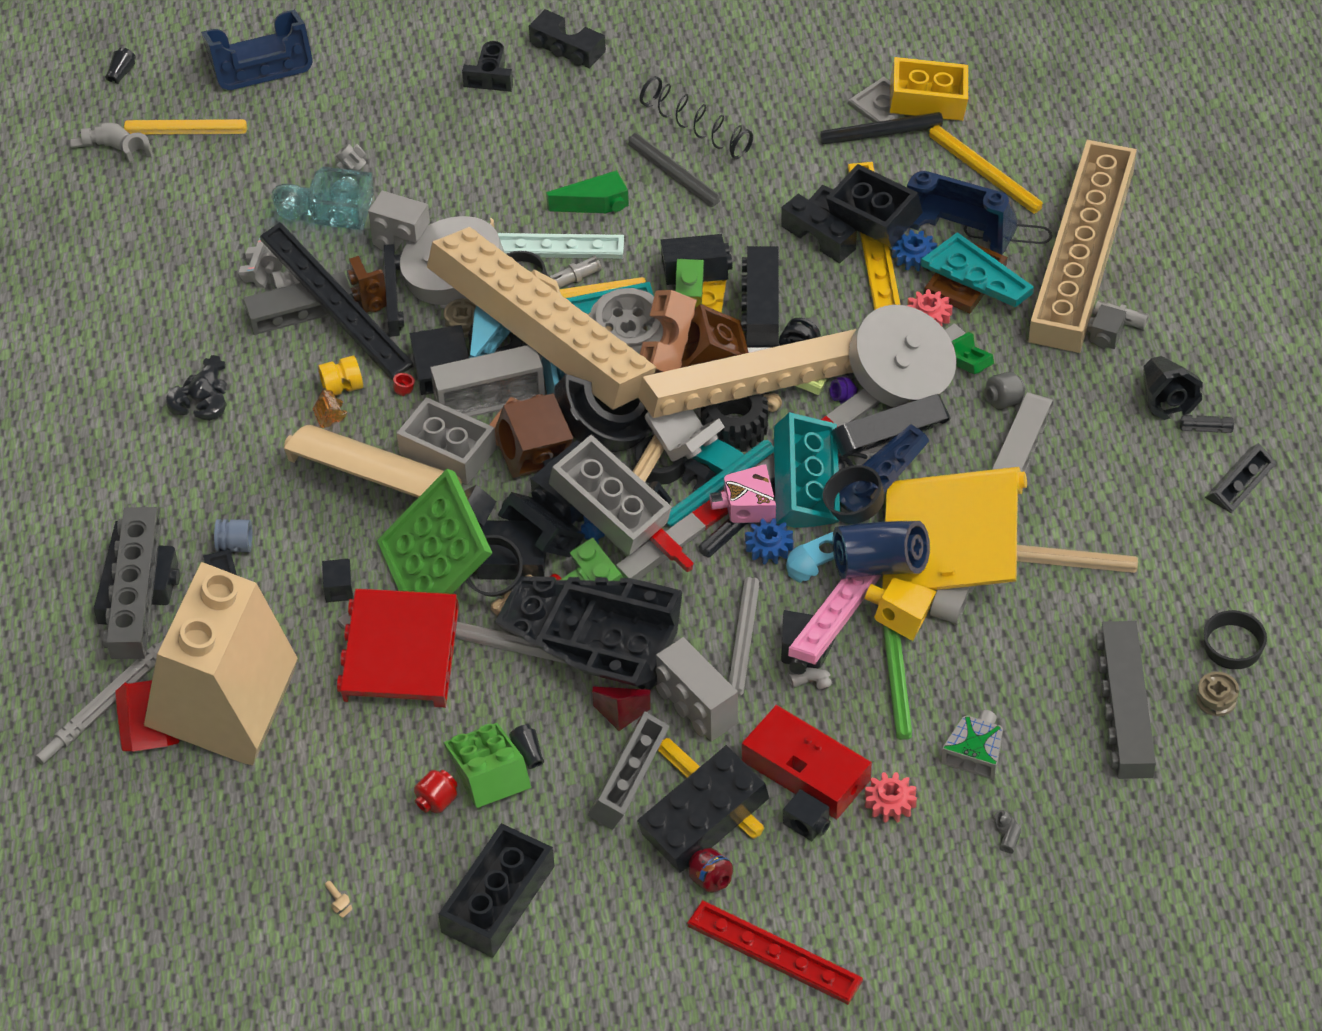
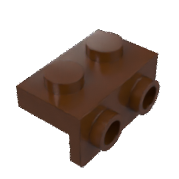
[347,256,387,313]

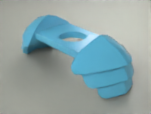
[786,532,834,583]

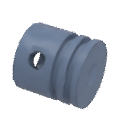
[214,519,253,552]

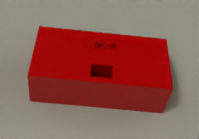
[742,705,872,820]

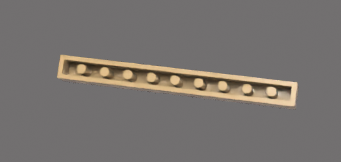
[638,329,856,418]

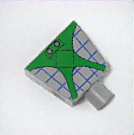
[941,710,1003,780]

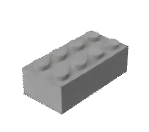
[549,435,672,556]

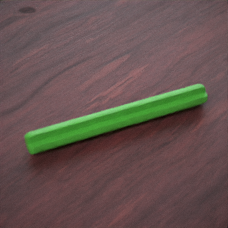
[883,625,912,740]

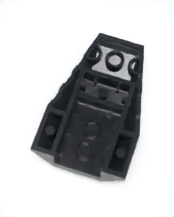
[495,576,682,686]

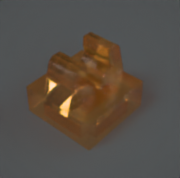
[313,390,347,428]

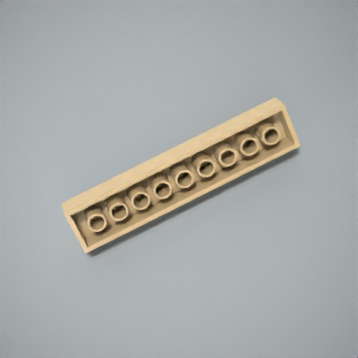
[1029,140,1137,353]
[427,227,656,409]

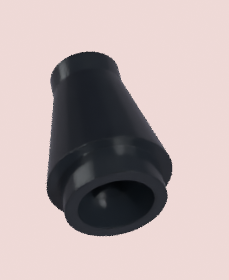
[105,47,136,84]
[509,724,544,769]

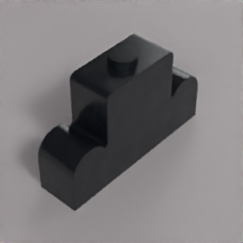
[94,521,180,625]

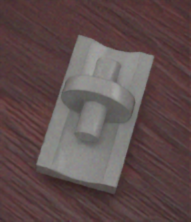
[238,238,283,288]

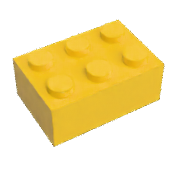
[889,57,968,121]

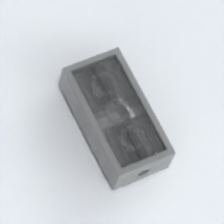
[430,345,545,417]

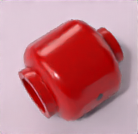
[414,770,458,814]

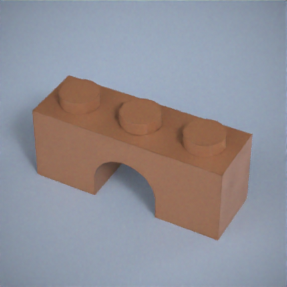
[640,290,696,374]

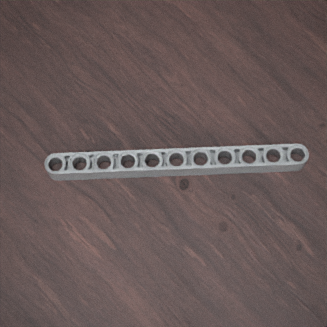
[930,392,1054,624]

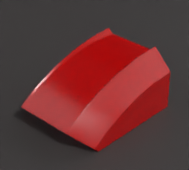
[115,680,180,752]

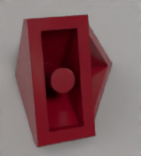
[592,686,651,731]

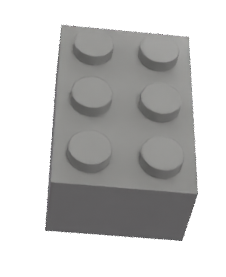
[397,397,497,485]
[656,637,738,742]

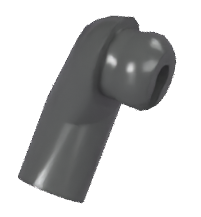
[994,810,1021,854]

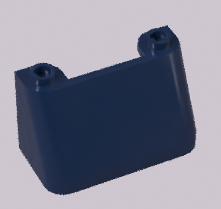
[201,9,313,90]
[907,171,1017,255]

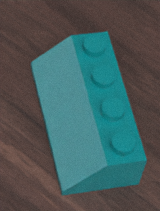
[774,412,840,528]

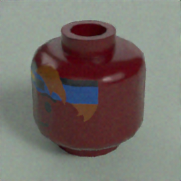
[689,848,733,893]

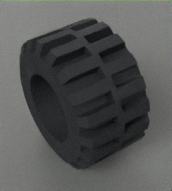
[701,393,768,452]

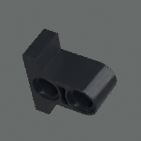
[462,41,513,92]

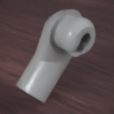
[788,668,832,689]

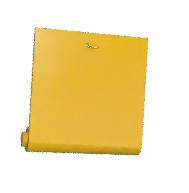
[882,467,1027,590]

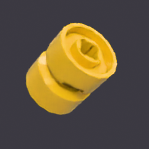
[318,355,363,398]

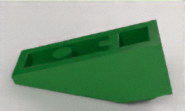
[546,170,629,214]

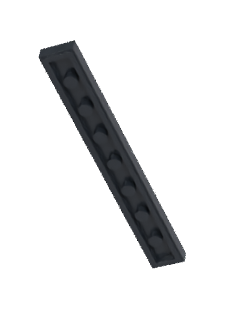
[260,222,413,380]

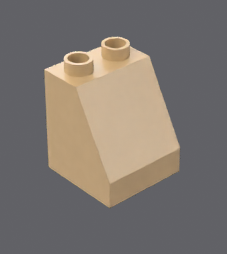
[144,562,298,765]

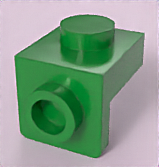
[951,332,994,375]

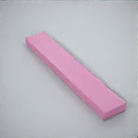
[788,575,881,664]

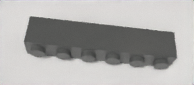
[1096,621,1156,779]

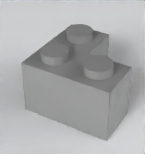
[368,190,430,252]

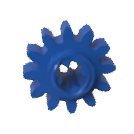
[892,230,938,271]
[745,518,794,565]

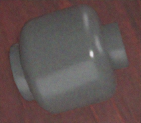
[984,372,1026,409]

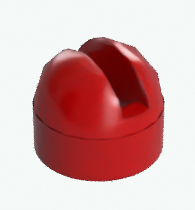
[393,373,415,396]

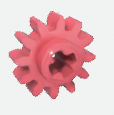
[907,289,952,326]
[865,772,917,823]

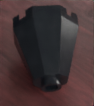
[1143,356,1203,420]

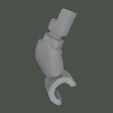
[71,123,153,163]

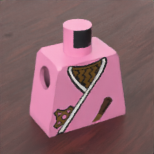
[710,464,776,523]

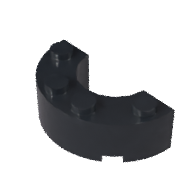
[554,374,653,452]

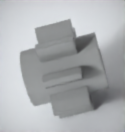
[335,143,366,174]

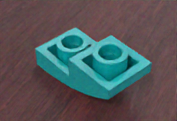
[692,439,744,474]

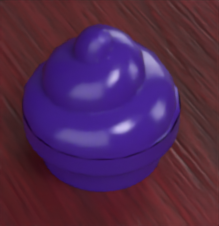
[829,377,858,404]

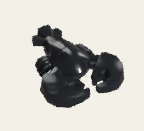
[166,355,227,421]

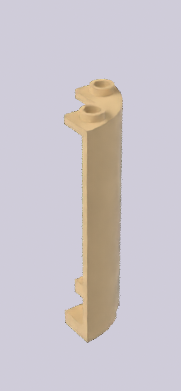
[284,425,462,498]

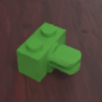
[561,537,623,581]

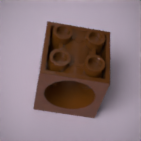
[681,304,749,368]
[495,393,573,478]

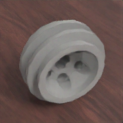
[589,288,663,354]

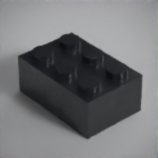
[826,164,923,247]

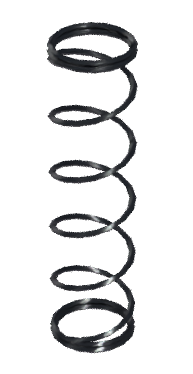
[639,76,753,159]

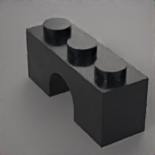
[528,9,606,69]
[781,193,857,264]

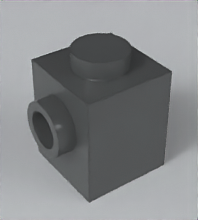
[1087,304,1126,349]

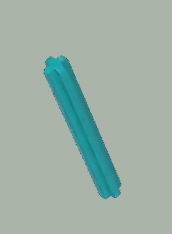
[666,440,774,527]

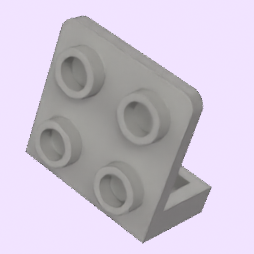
[645,409,725,462]

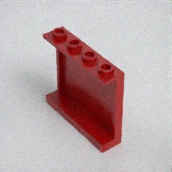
[337,588,459,708]

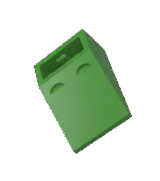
[444,723,531,808]

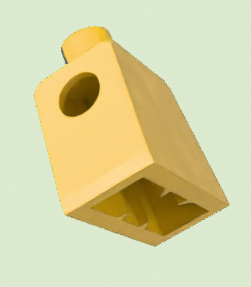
[864,578,937,641]

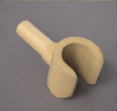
[325,881,352,918]

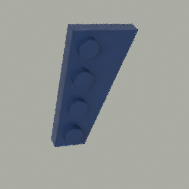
[839,424,929,512]

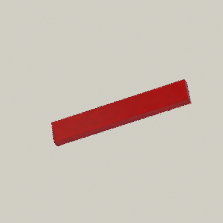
[687,900,863,1005]

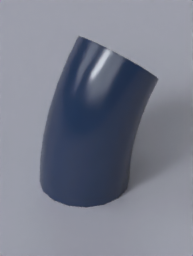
[832,521,930,579]

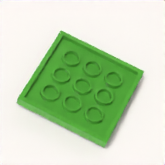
[377,469,492,594]

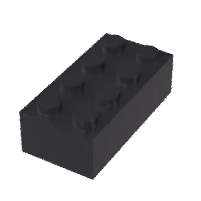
[741,246,779,348]
[637,745,769,873]
[438,823,555,958]

